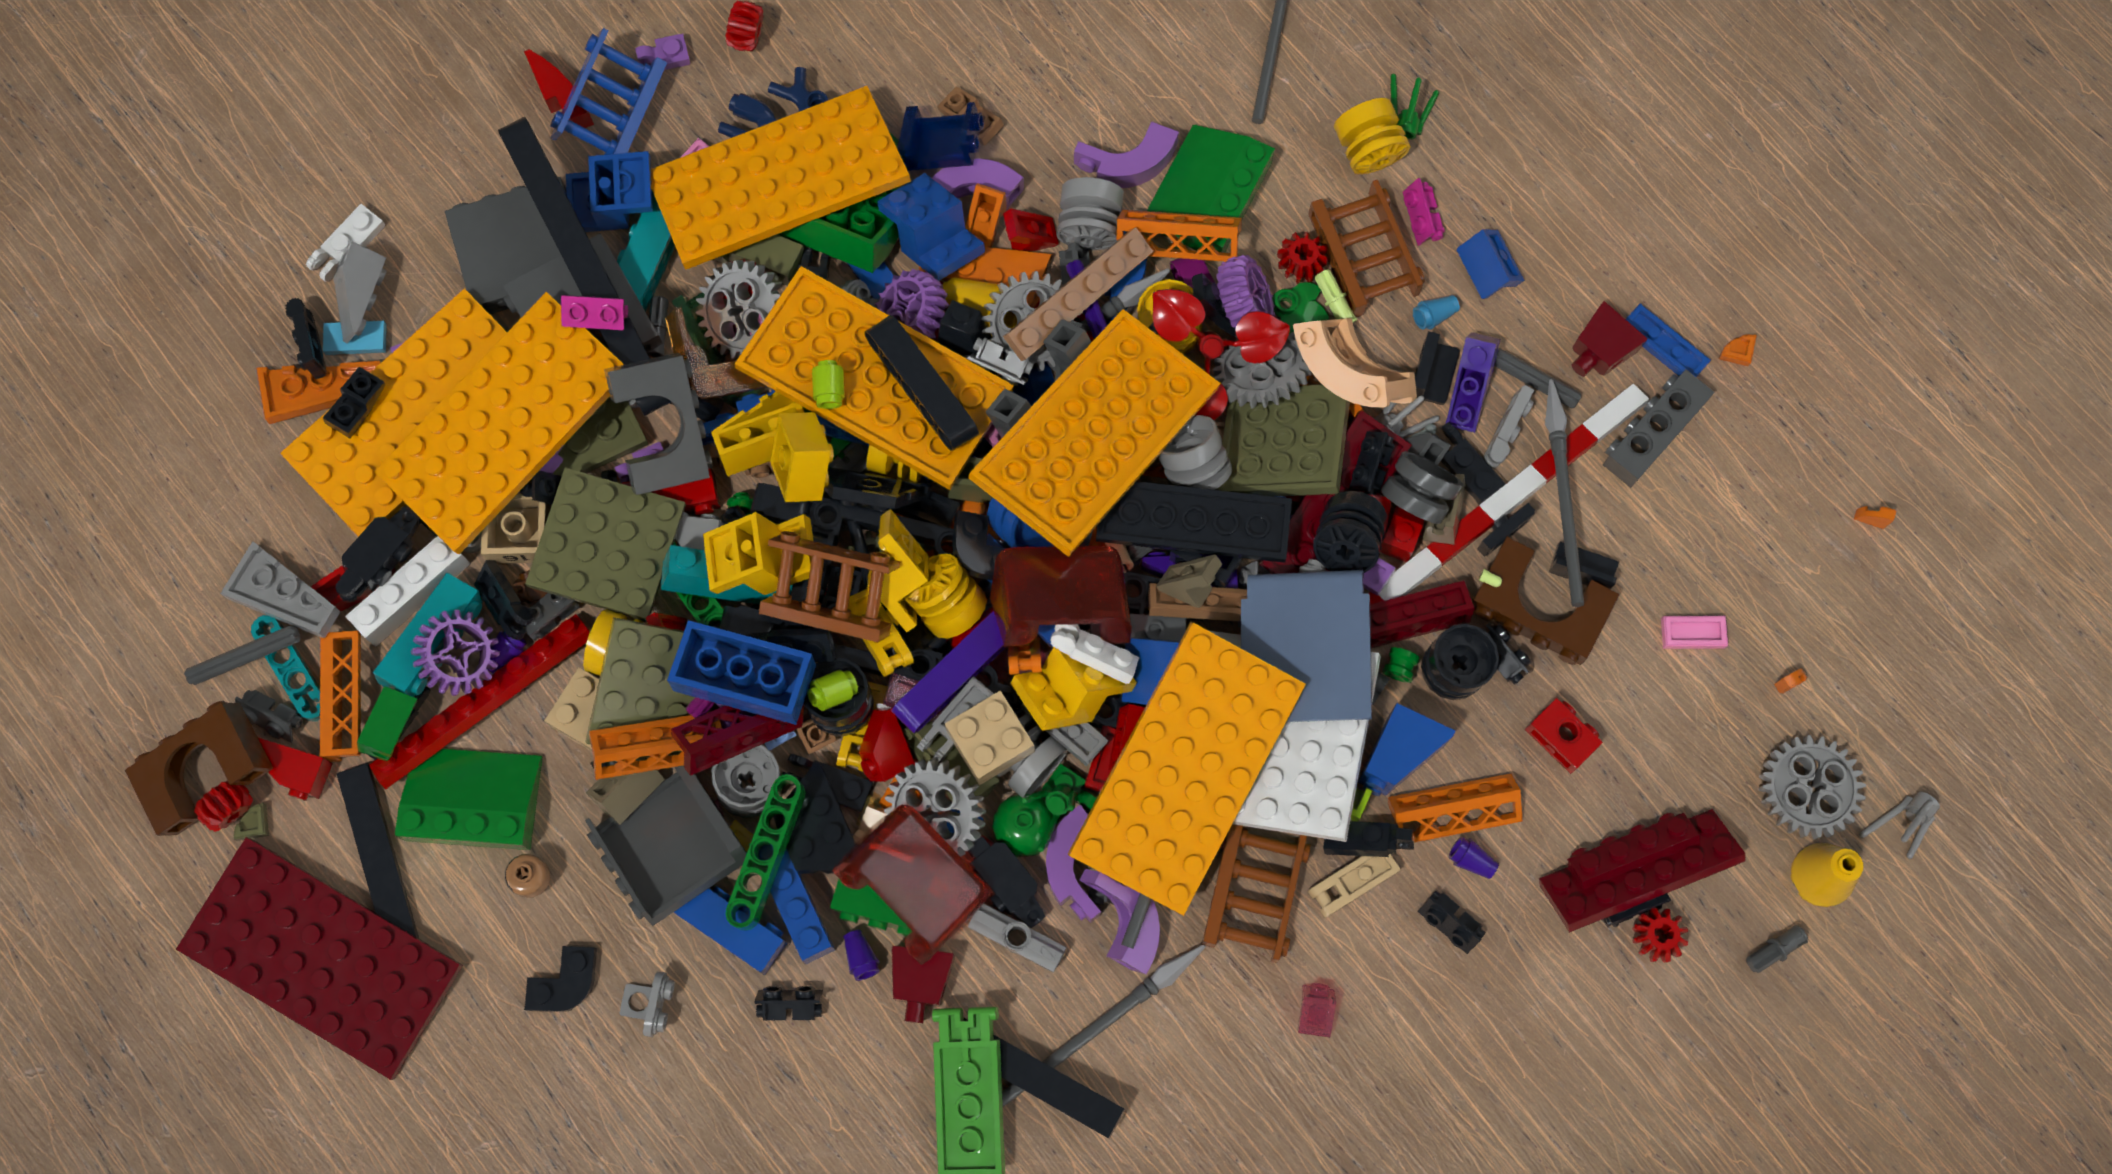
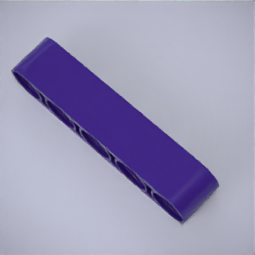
[891,605,1024,734]

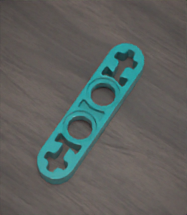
[251,615,320,722]

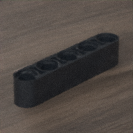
[864,315,979,452]

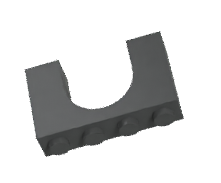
[986,319,1091,438]
[604,353,713,495]

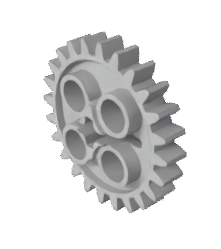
[696,260,782,359]
[981,271,1082,371]
[1213,332,1312,409]
[1759,735,1866,839]
[884,758,986,864]

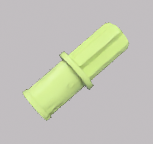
[1315,269,1358,323]

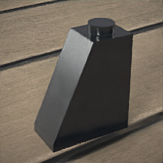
[938,300,1001,376]

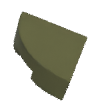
[234,803,269,841]

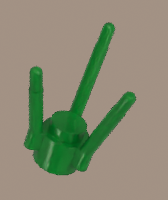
[1390,74,1439,140]
[1021,785,1078,852]

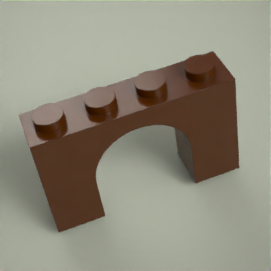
[1472,537,1620,665]
[125,701,273,836]

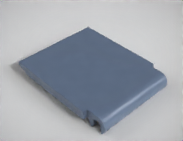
[1241,570,1372,722]

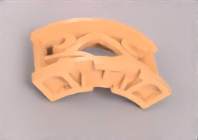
[1293,318,1417,407]

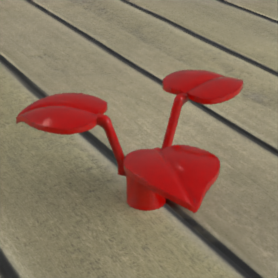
[1152,289,1290,420]

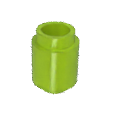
[812,360,845,409]
[807,670,858,711]

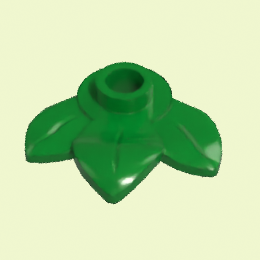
[1272,282,1329,334]

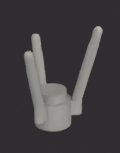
[1374,395,1440,438]
[1859,791,1940,859]

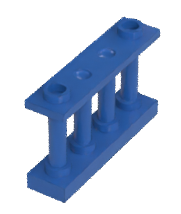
[550,28,667,155]

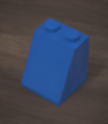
[1122,638,1180,705]
[1358,703,1455,796]

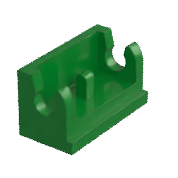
[357,686,417,761]

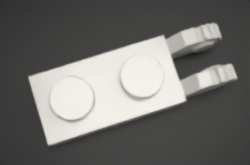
[306,204,385,282]
[1050,618,1139,684]

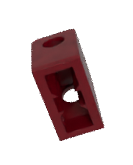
[1571,301,1647,377]
[892,945,955,1024]

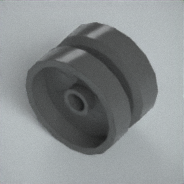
[1381,451,1463,524]

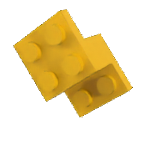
[867,509,929,632]
[703,512,814,595]
[1010,637,1137,731]

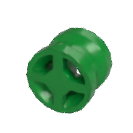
[1382,647,1420,683]

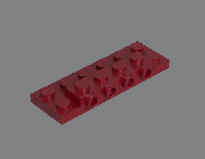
[1259,410,1411,574]
[1539,809,1746,933]

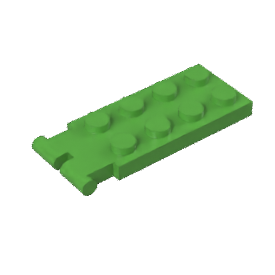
[932,1007,1005,1174]

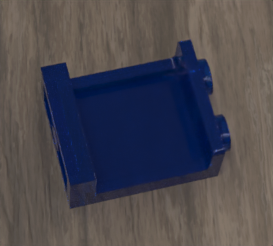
[897,102,984,171]

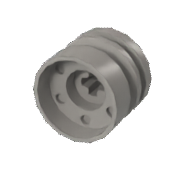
[1057,177,1124,250]
[1158,415,1232,490]
[997,714,1068,798]
[712,745,780,818]

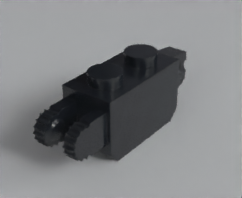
[335,506,423,603]
[967,837,1046,928]

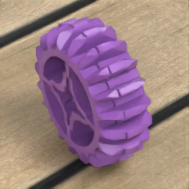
[1217,255,1275,329]
[874,269,949,338]
[411,610,500,696]

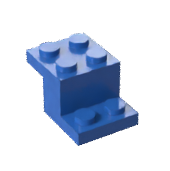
[566,151,653,232]
[877,173,985,281]

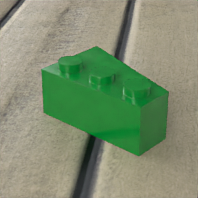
[830,871,950,942]

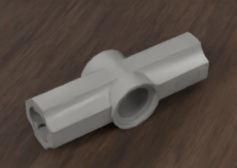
[968,903,1067,973]

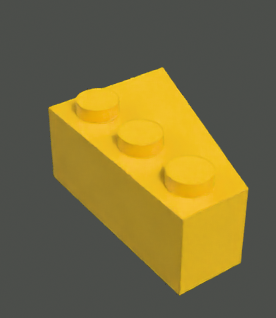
[711,392,804,476]

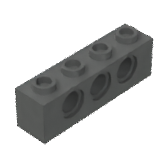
[1602,369,1715,488]

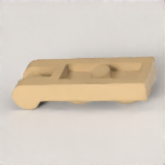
[1307,854,1401,918]

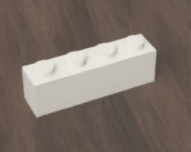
[345,536,470,647]

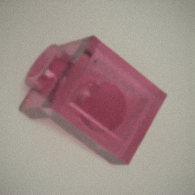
[1297,983,1336,1038]

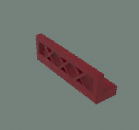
[1370,580,1474,648]
[671,705,804,776]

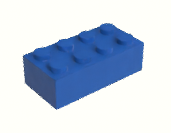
[667,620,816,725]

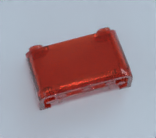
[990,546,1132,646]
[832,804,989,965]

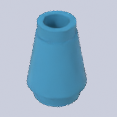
[1413,295,1460,330]

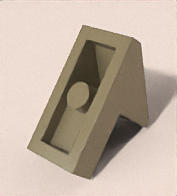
[1156,555,1222,608]

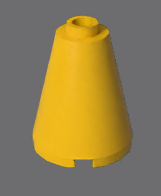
[943,278,1017,336]
[1791,843,1864,907]

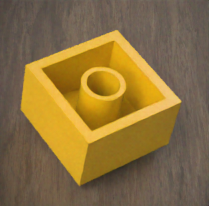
[770,412,834,502]

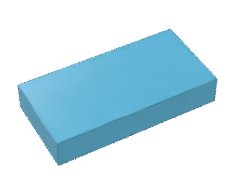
[323,321,387,355]

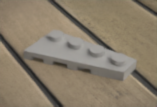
[220,541,341,638]

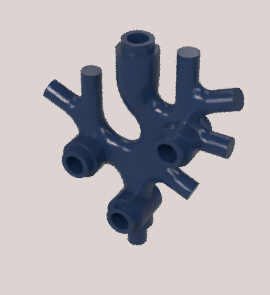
[718,67,828,138]

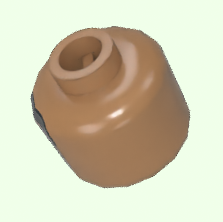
[505,854,550,898]

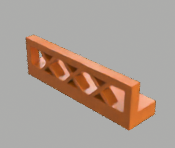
[1117,210,1242,262]
[320,630,361,762]
[589,712,722,780]
[1388,773,1523,843]

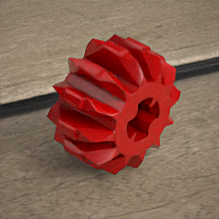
[725,1,764,51]
[1277,231,1328,284]
[194,780,253,831]
[1632,908,1688,963]

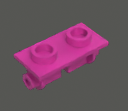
[1403,178,1445,246]
[561,295,628,330]

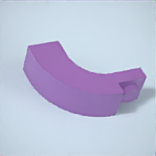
[1074,122,1179,188]
[932,159,1024,210]
[1046,805,1101,923]
[1080,869,1160,975]

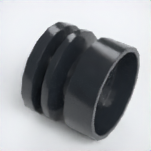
[1313,491,1388,573]
[1421,624,1499,700]
[804,657,874,737]

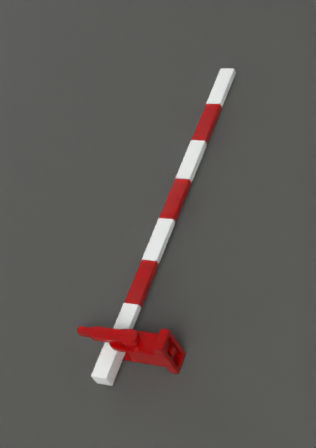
[1369,384,1649,604]

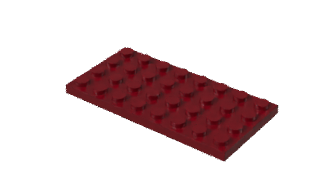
[176,837,463,1080]

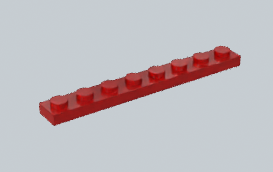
[369,614,590,789]

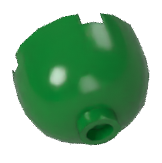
[992,794,1055,857]

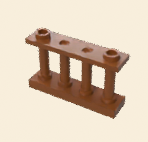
[1308,179,1425,317]
[759,531,900,642]
[1202,824,1311,963]

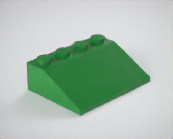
[1147,125,1275,253]
[778,188,899,273]
[394,749,543,850]

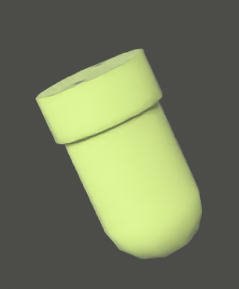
[1478,569,1502,587]

